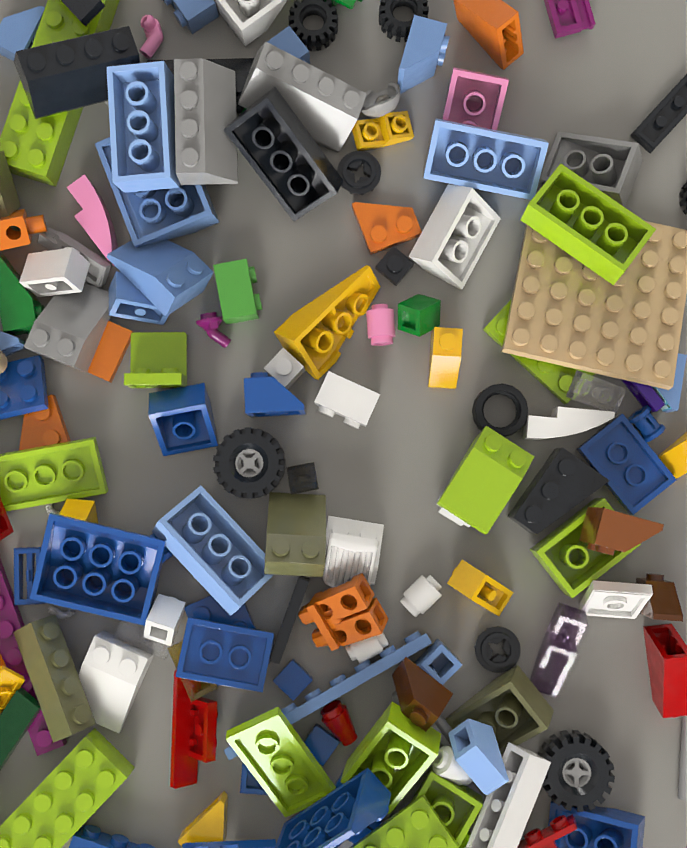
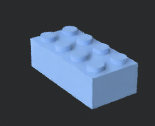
[107,61,180,193]
[423,118,549,200]
[152,485,273,616]

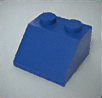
[244,372,306,418]
[148,383,218,456]

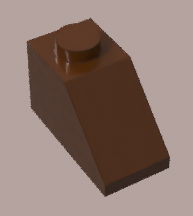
[636,573,683,622]
[392,657,453,732]

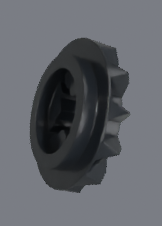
[337,151,381,196]
[474,626,521,673]

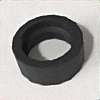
[472,383,528,437]

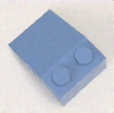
[107,240,214,317]

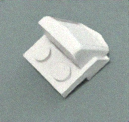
[323,516,384,588]

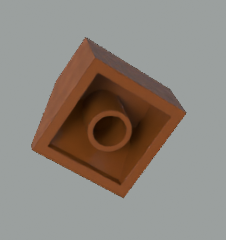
[579,507,664,556]

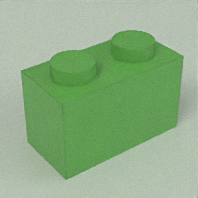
[213,259,263,324]

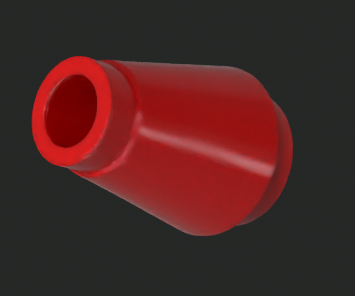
[320,700,358,746]

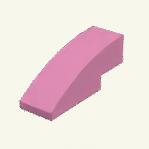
[66,174,118,267]

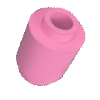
[366,304,396,346]

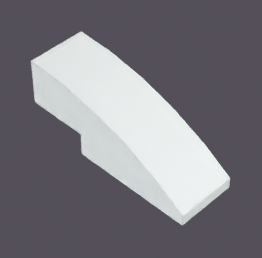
[521,407,615,440]

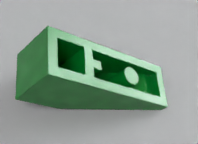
[0,253,45,336]

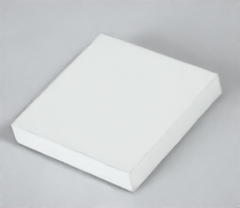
[578,580,653,619]

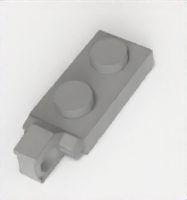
[37,227,112,288]

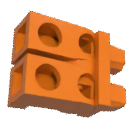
[298,573,389,651]

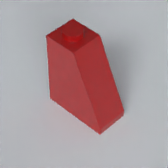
[644,623,687,718]

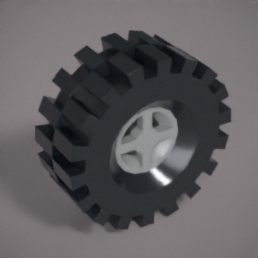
[213,427,286,499]
[538,730,615,812]

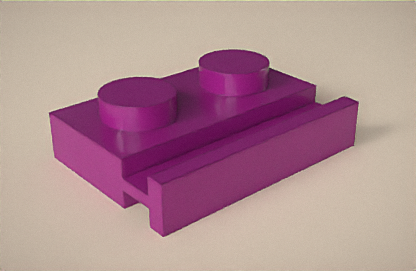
[544,0,596,39]

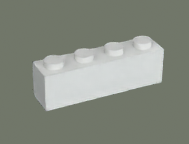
[466,742,551,848]

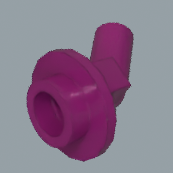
[196,312,231,348]

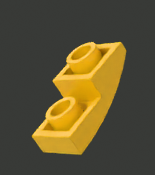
[352,111,414,151]

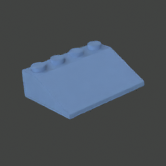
[95,137,220,248]

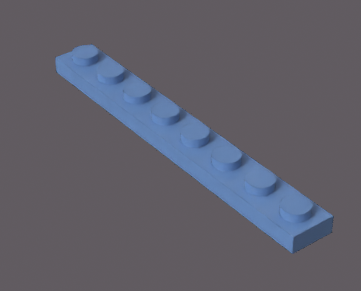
[224,631,432,760]

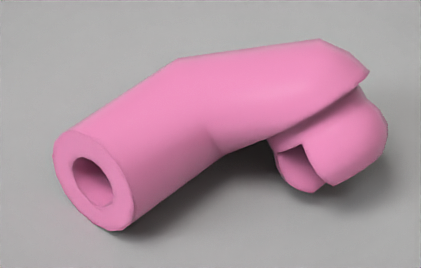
[139,15,164,59]

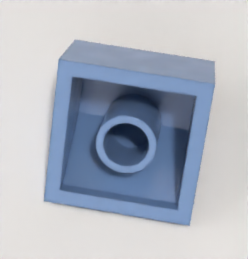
[397,15,450,94]

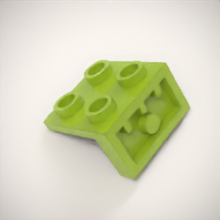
[124,332,187,388]

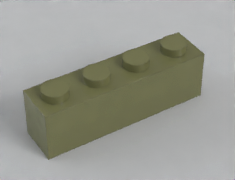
[13,614,96,743]

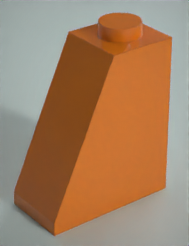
[453,0,524,70]

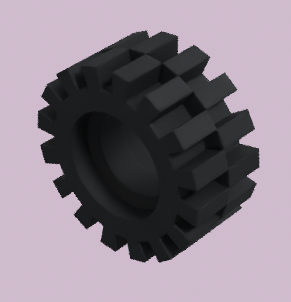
[288,0,338,51]
[379,0,429,42]

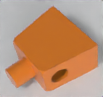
[0,209,47,251]

